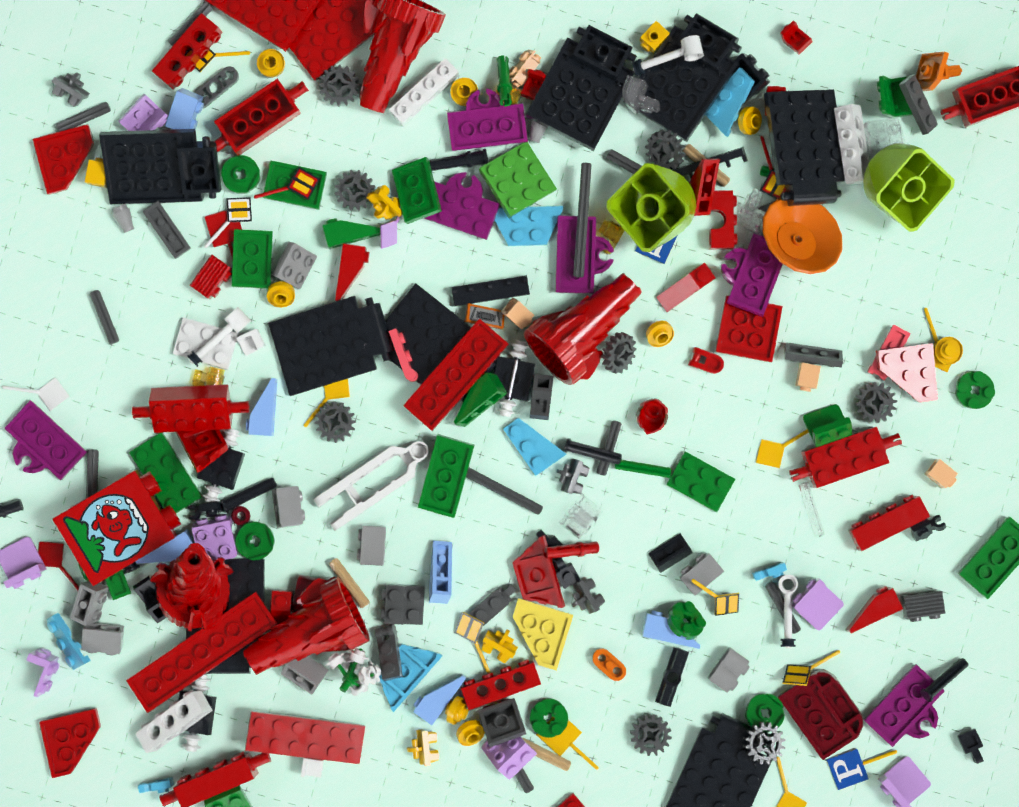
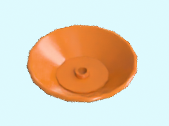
[763,197,843,275]

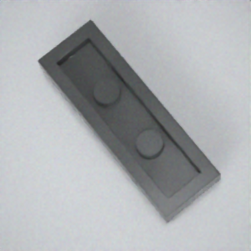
[899,74,938,135]
[142,201,192,259]
[784,342,843,368]

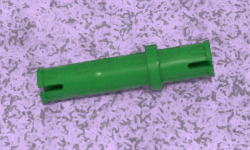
[496,55,512,107]

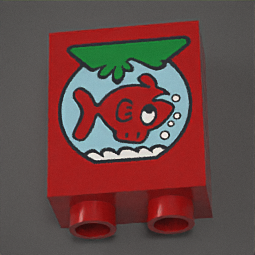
[52,469,181,586]

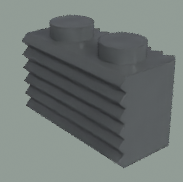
[901,590,946,622]

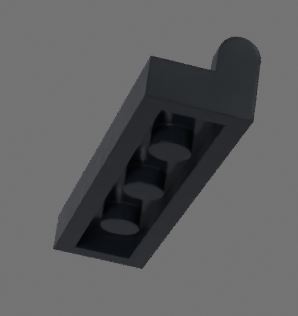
[673,146,748,179]
[451,275,530,307]

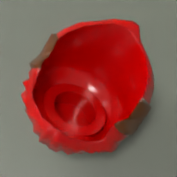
[636,398,669,435]

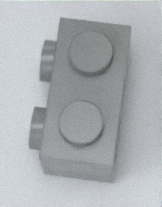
[272,486,305,529]
[357,525,386,566]
[679,553,725,596]
[70,581,109,626]
[81,623,125,656]
[280,656,329,695]

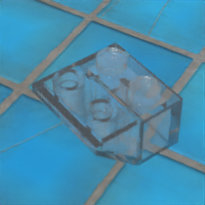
[864,118,905,162]

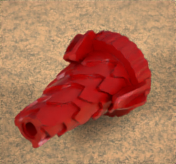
[359,0,446,114]
[524,273,642,385]
[150,543,233,631]
[243,576,370,675]

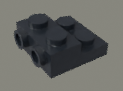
[734,53,770,107]

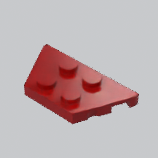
[176,430,228,473]
[512,535,565,608]

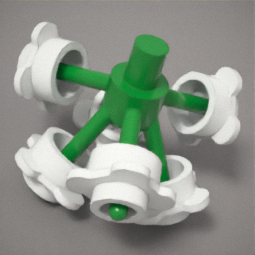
[325,648,381,696]

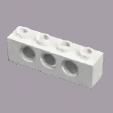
[389,58,459,127]
[834,104,869,184]
[135,690,213,753]

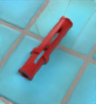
[543,541,600,559]

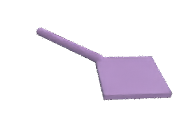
[381,216,401,249]

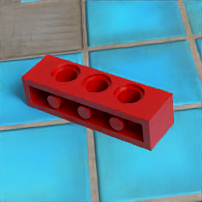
[152,13,223,90]
[461,659,541,710]

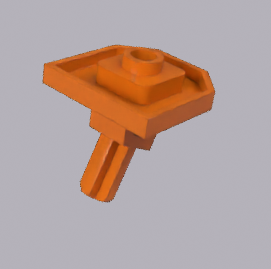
[916,51,962,91]

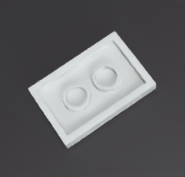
[173,317,239,370]

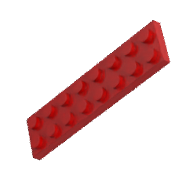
[126,592,278,713]

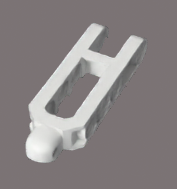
[313,441,429,531]

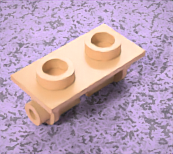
[509,49,541,88]

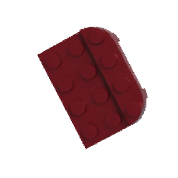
[778,669,863,760]

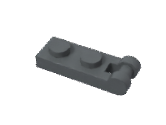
[375,624,403,681]

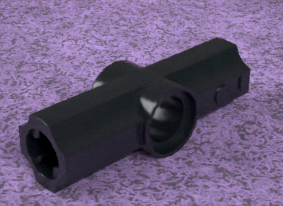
[655,646,689,707]

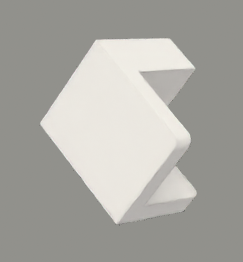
[236,328,267,356]
[300,758,324,778]

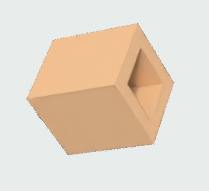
[501,298,535,329]
[795,363,821,392]
[924,459,958,489]

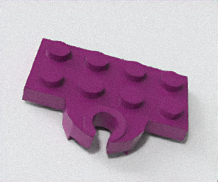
[447,88,528,151]
[423,172,500,241]
[556,216,614,294]
[721,233,783,317]
[4,400,87,480]
[864,664,945,747]

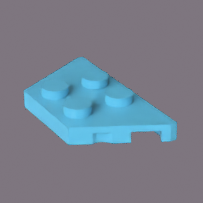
[495,206,563,247]
[379,644,443,712]

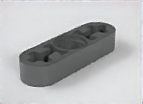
[194,66,239,109]

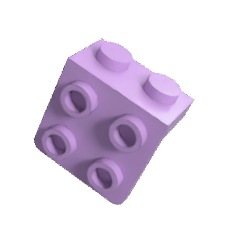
[118,94,168,131]
[191,514,237,560]
[0,537,47,590]
[792,578,844,631]
[26,648,60,698]
[481,737,537,780]
[878,756,931,807]

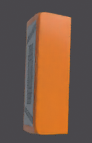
[464,303,505,330]

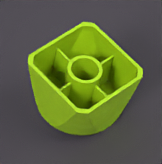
[863,143,955,232]
[607,163,696,252]

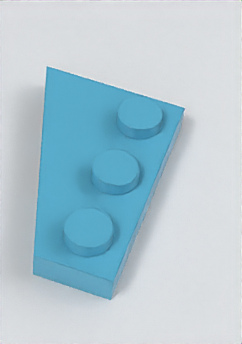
[706,67,755,137]
[503,418,567,476]
[47,613,91,670]

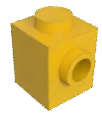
[639,21,670,54]
[85,158,107,188]

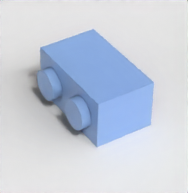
[165,88,204,129]

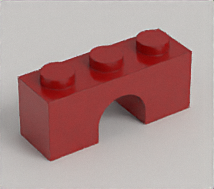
[709,190,738,250]

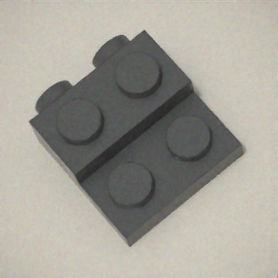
[381,584,425,625]
[478,698,526,747]

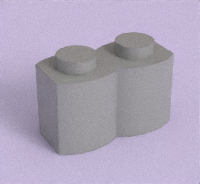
[707,647,750,693]

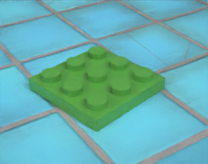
[479,142,557,218]

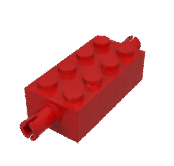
[940,66,1019,128]
[213,78,309,155]
[132,384,250,433]
[789,427,902,488]
[159,751,272,807]

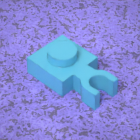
[752,562,787,581]
[138,777,174,793]

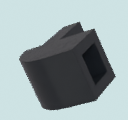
[133,576,167,624]

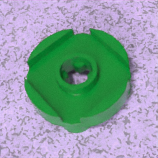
[221,155,260,194]
[955,371,995,409]
[236,522,275,560]
[667,601,706,640]
[745,694,785,733]
[530,698,568,738]

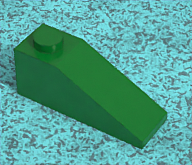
[322,218,381,249]
[454,372,507,427]

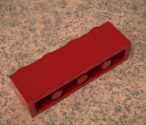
[848,494,930,552]

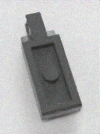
[468,584,517,626]

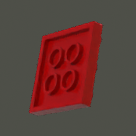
[715,295,783,363]

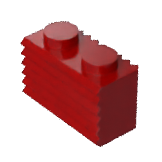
[190,254,232,300]

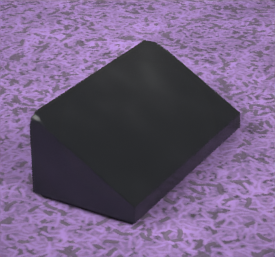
[648,533,692,573]

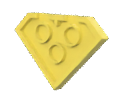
[513,598,573,671]

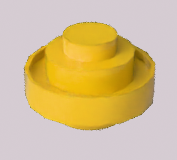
[257,49,286,78]
[450,77,478,106]
[738,106,762,135]
[267,281,295,308]
[646,320,674,347]
[934,336,963,365]
[445,696,469,725]
[456,720,485,746]

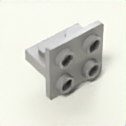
[272,241,317,289]

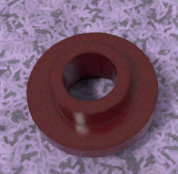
[231,506,251,525]

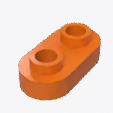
[592,648,626,681]

